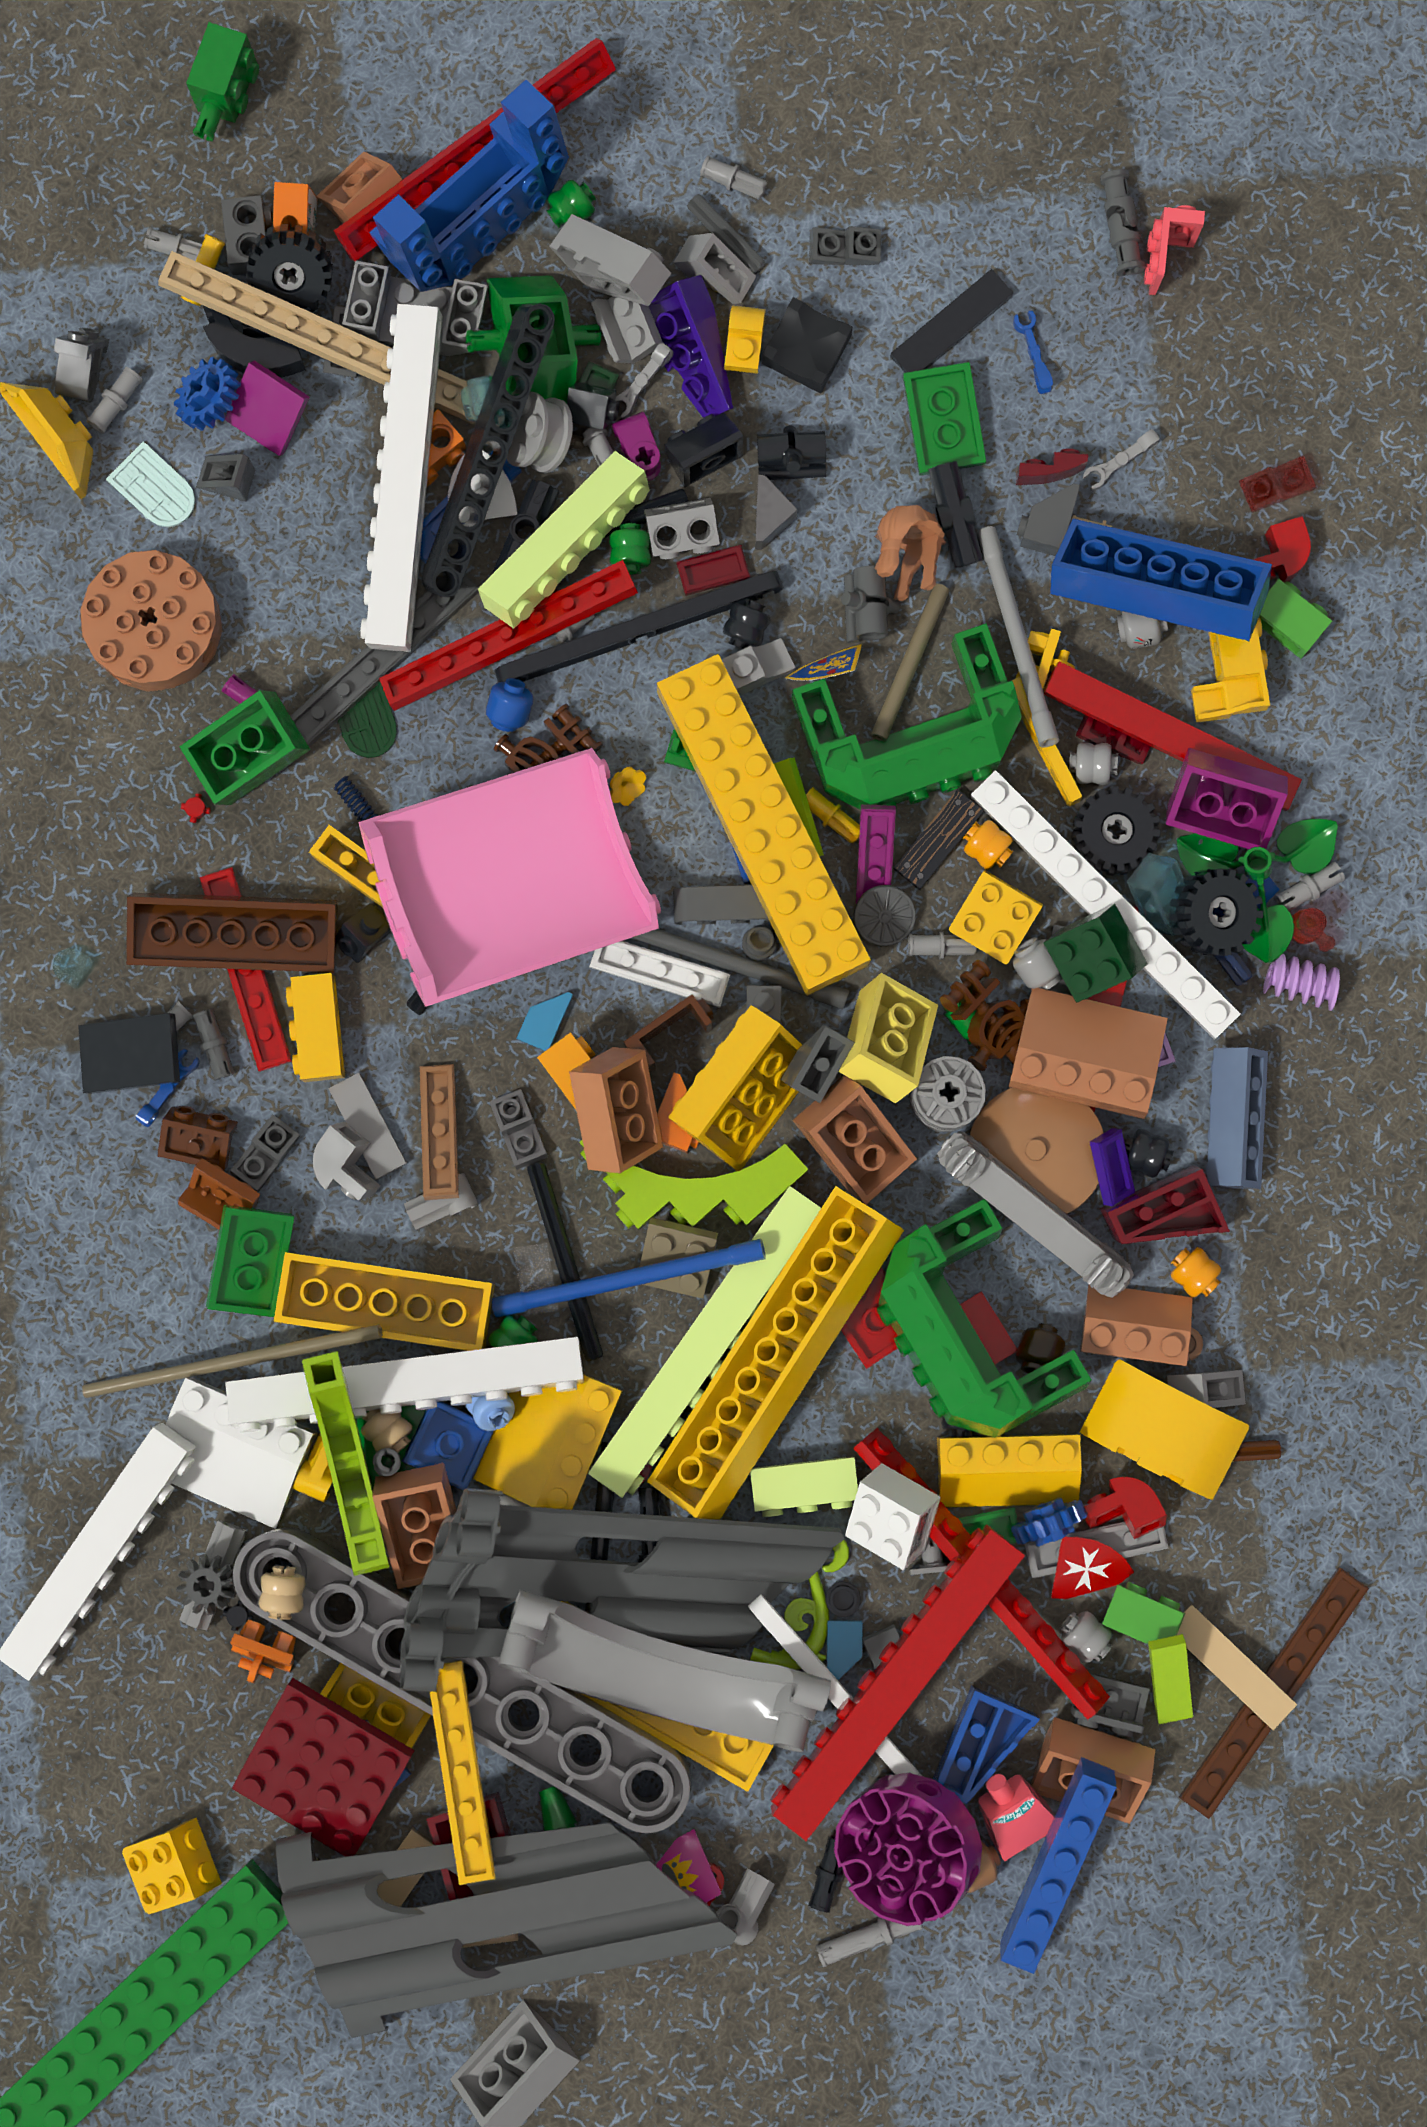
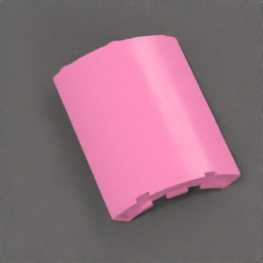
[358,748,661,1007]

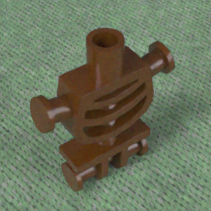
[493,704,603,773]
[940,960,1029,1071]

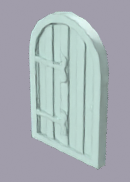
[106,441,195,527]

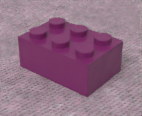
[1166,748,1288,849]

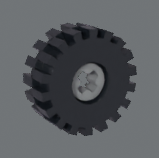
[246,224,333,312]
[1071,786,1161,876]
[1169,869,1263,956]

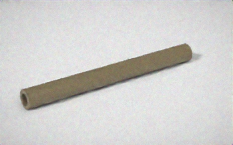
[871,584,950,742]

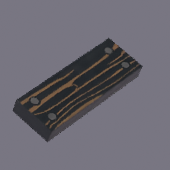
[893,789,984,890]

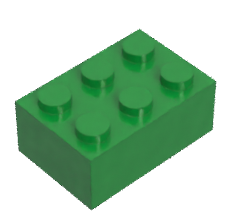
[179,690,311,805]

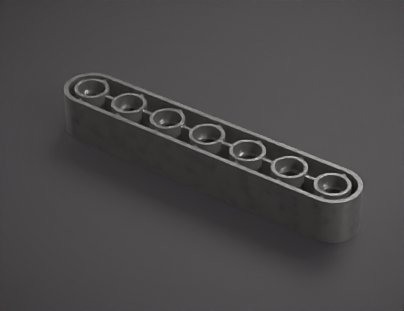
[233,1527,691,1833]

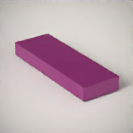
[856,804,896,903]

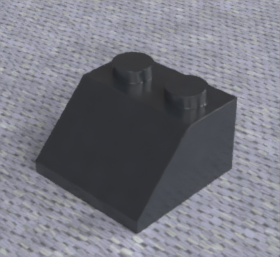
[664,412,743,488]

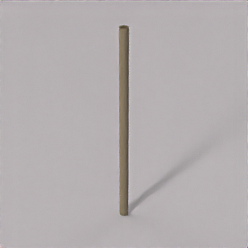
[82,1324,383,1398]

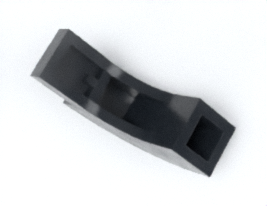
[203,305,306,378]

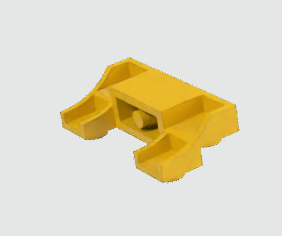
[1191,618,1270,723]

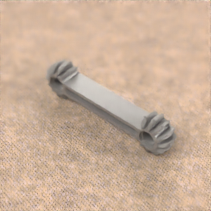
[937,1131,1134,1298]

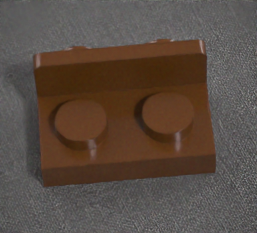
[157,1106,238,1171]

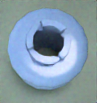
[466,1395,515,1431]

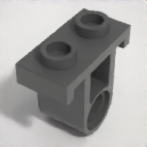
[54,327,109,403]

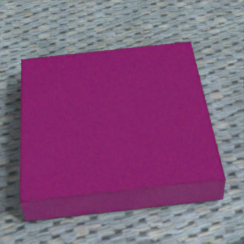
[225,360,310,456]

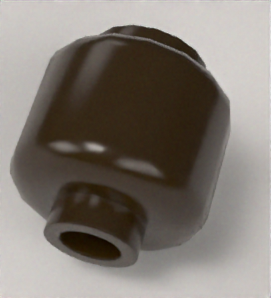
[1016,1323,1065,1374]

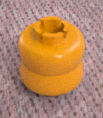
[963,820,1014,870]
[1171,1247,1221,1298]

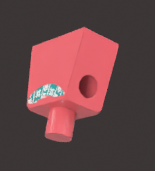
[978,1774,1055,1862]

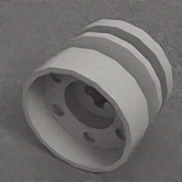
[909,1056,985,1132]

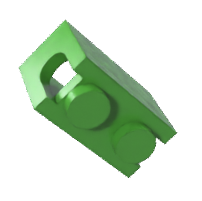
[1259,579,1332,659]
[1102,1581,1186,1644]

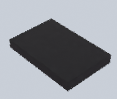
[78,1013,180,1094]

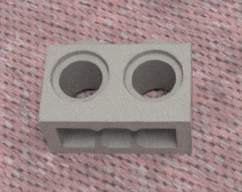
[644,498,720,559]

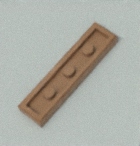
[420,1064,459,1200]

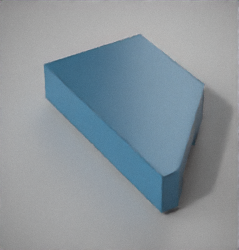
[516,992,573,1051]
[827,1620,863,1680]

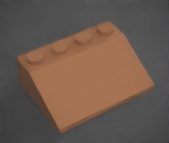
[1009,988,1168,1119]

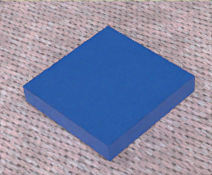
[402,1401,494,1491]

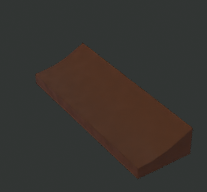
[126,892,338,973]

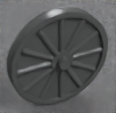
[854,885,916,946]

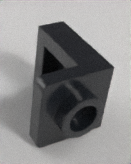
[336,903,391,963]

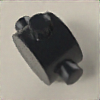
[223,1600,253,1631]

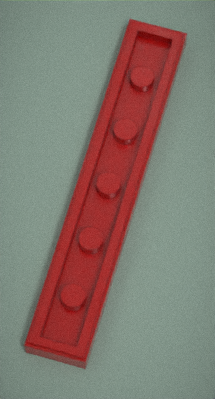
[199,867,292,1072]

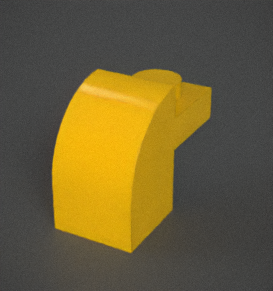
[724,305,766,374]

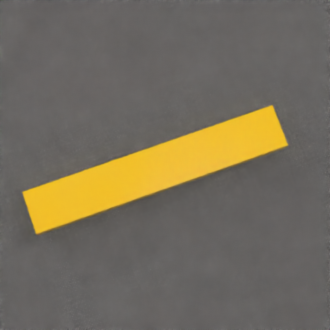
[430,1660,496,1885]

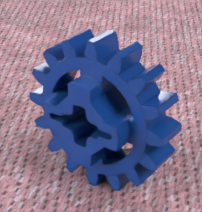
[174,357,241,431]
[1011,1498,1087,1547]

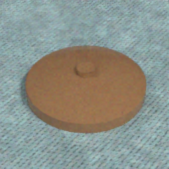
[970,1088,1103,1215]

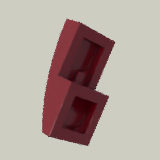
[1075,715,1150,764]

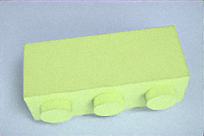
[750,1456,858,1517]

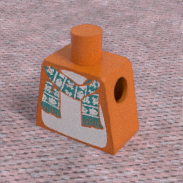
[273,182,318,235]

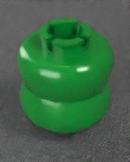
[546,179,596,228]
[609,523,651,575]
[488,1315,539,1348]

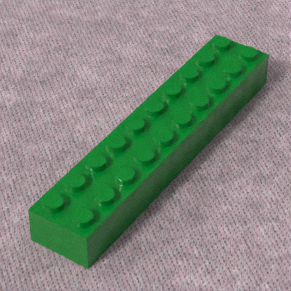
[0,1859,288,2127]

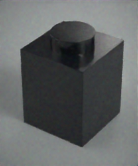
[567,382,619,430]

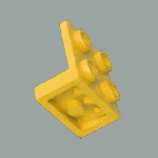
[949,869,1043,964]

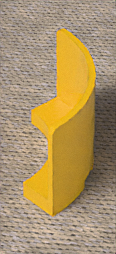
[1080,1360,1249,1500]

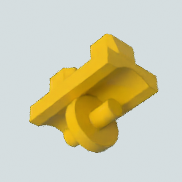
[1016,628,1076,690]

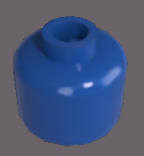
[486,678,533,732]

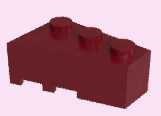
[1100,1165,1230,1244]

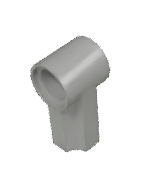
[404,1173,478,1230]
[716,1868,775,1946]

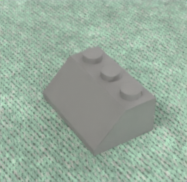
[450,2000,580,2127]

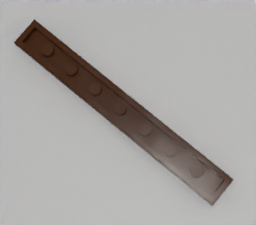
[1179,1567,1369,1819]

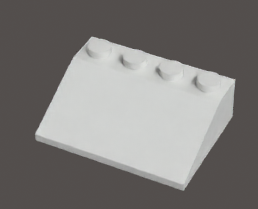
[166,1377,319,1529]

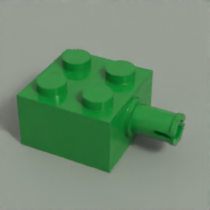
[186,22,259,141]

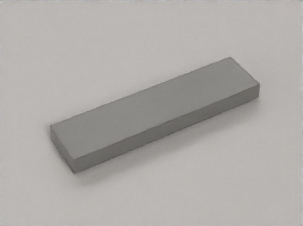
[1024,1521,1169,1578]

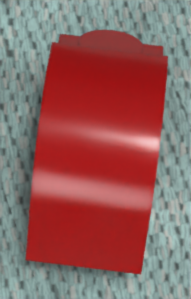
[1252,516,1311,583]
[1084,1477,1167,1539]

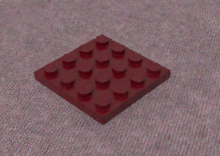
[231,1678,415,1857]

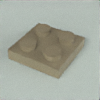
[640,1217,718,1299]

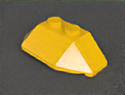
[0,382,94,499]

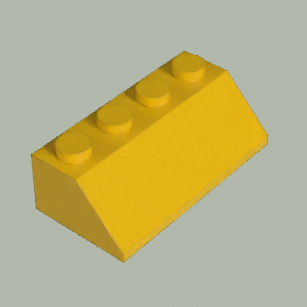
[937,1434,1082,1507]

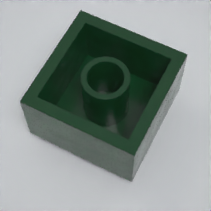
[1043,904,1148,1003]

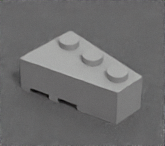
[549,214,671,306]

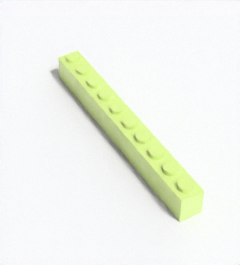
[588,1186,821,1498]

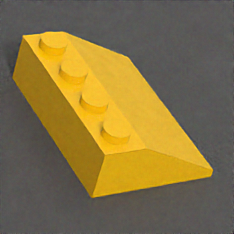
[668,1005,802,1171]
[473,1374,623,1510]

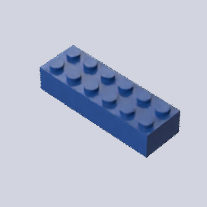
[1050,519,1272,641]

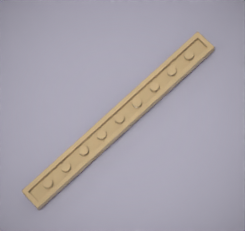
[158,251,487,424]

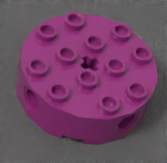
[834,1773,982,1926]

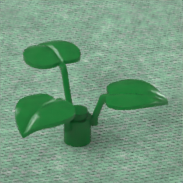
[1177,819,1338,963]

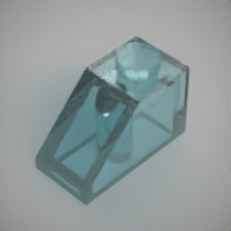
[1127,853,1186,936]

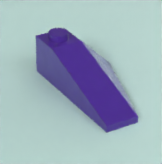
[649,275,733,418]

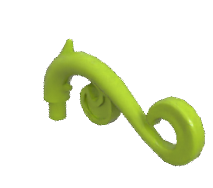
[750,1539,849,1670]

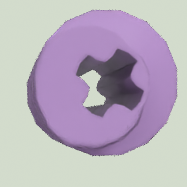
[1263,954,1340,1011]

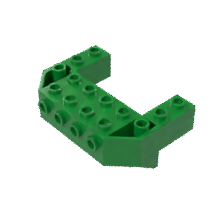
[792,623,1022,810]
[877,1199,1091,1438]

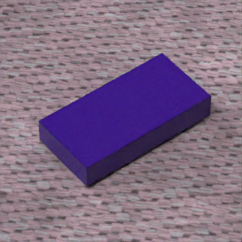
[1090,1128,1135,1206]

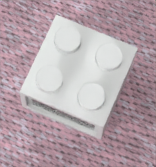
[845,1463,941,1570]

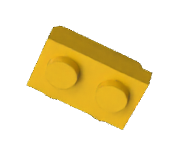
[122,1817,222,1914]

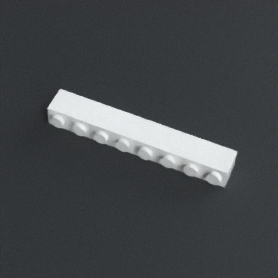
[0,1422,196,1681]

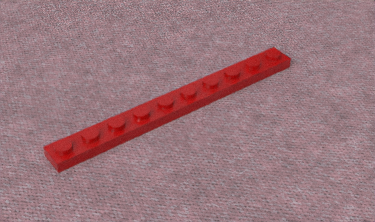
[334,38,616,261]
[853,1428,1110,1720]

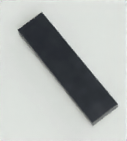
[890,269,1014,373]

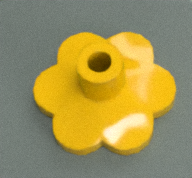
[610,767,646,806]

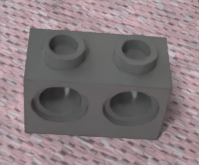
[221,195,273,275]

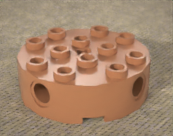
[80,550,222,692]

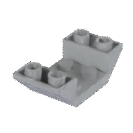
[342,261,488,356]

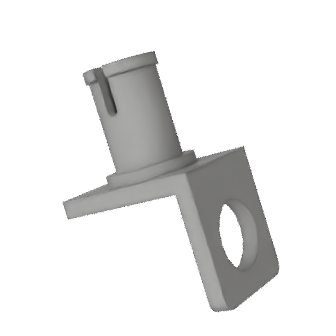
[909,1533,948,1575]

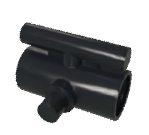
[757,425,826,480]

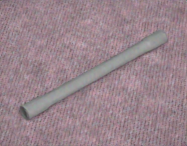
[976,526,1059,748]

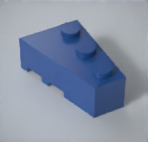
[933,1685,1040,1805]

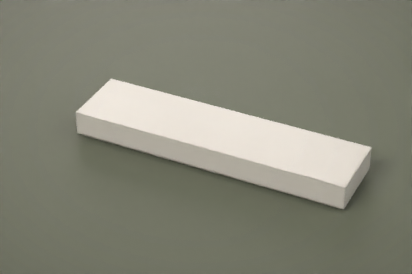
[590,941,730,1008]

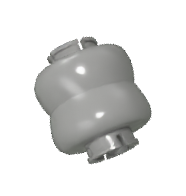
[1069,742,1118,785]
[1060,1611,1112,1663]

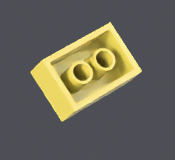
[838,973,938,1103]

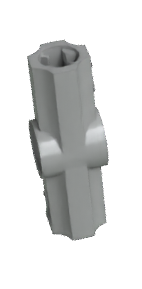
[179,1520,247,1631]

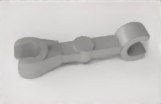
[615,343,674,419]
[1083,429,1160,491]

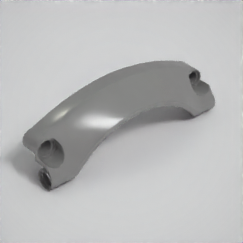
[498,1590,831,1752]

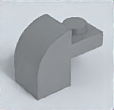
[313,1121,381,1201]

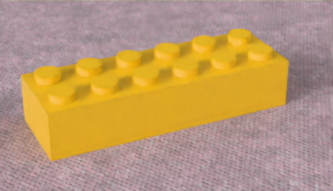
[274,1252,495,1351]

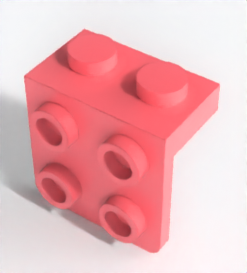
[1144,205,1205,295]

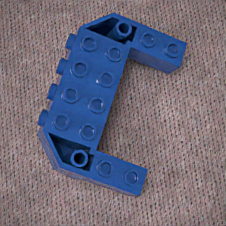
[369,80,569,292]

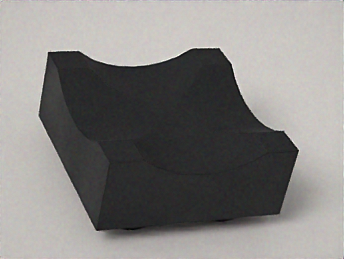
[762,297,853,394]

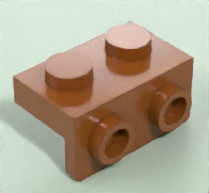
[178,1158,261,1229]

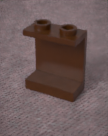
[624,994,714,1073]

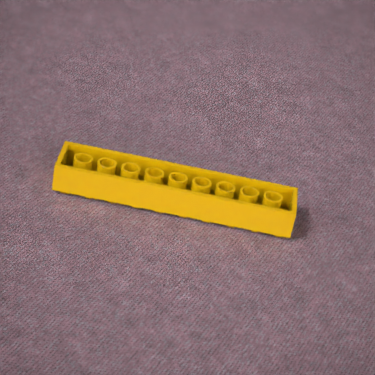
[657,654,871,996]
[647,1186,904,1520]

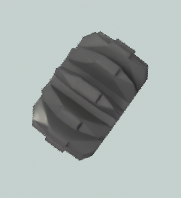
[176,1554,236,1615]

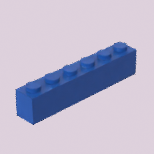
[1000,1757,1117,1974]

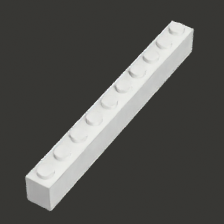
[360,304,443,652]
[971,770,1241,1040]
[225,1337,584,1433]

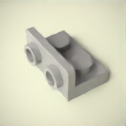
[591,296,663,364]

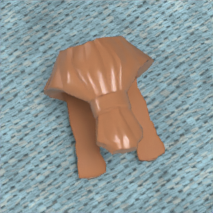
[874,505,946,601]

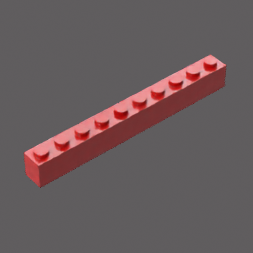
[770,1524,1025,1841]

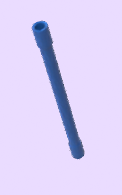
[492,1239,766,1318]

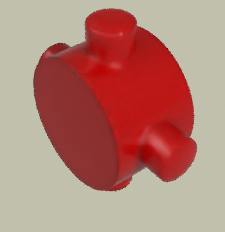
[181,794,211,823]

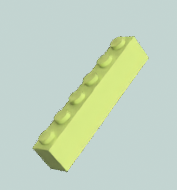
[478,451,650,629]

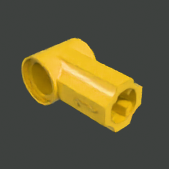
[292,1433,333,1503]

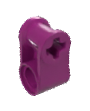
[612,412,661,481]

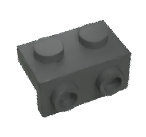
[1070,1672,1150,1737]

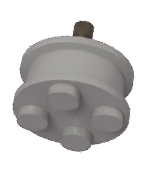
[500,392,584,473]

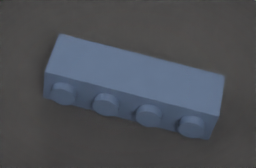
[1206,1047,1268,1189]

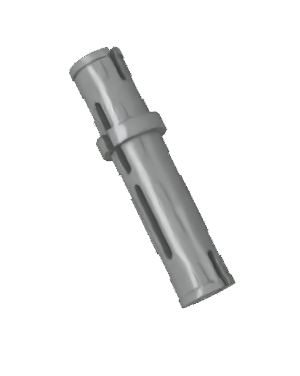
[816,1917,923,1967]

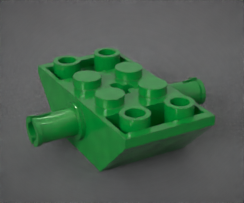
[466,275,601,404]

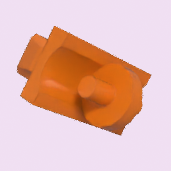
[230,1620,296,1683]

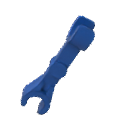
[1013,310,1053,394]
[136,1049,199,1127]

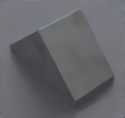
[755,475,797,550]

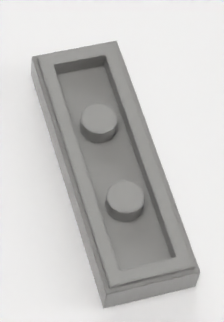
[328,1073,407,1180]

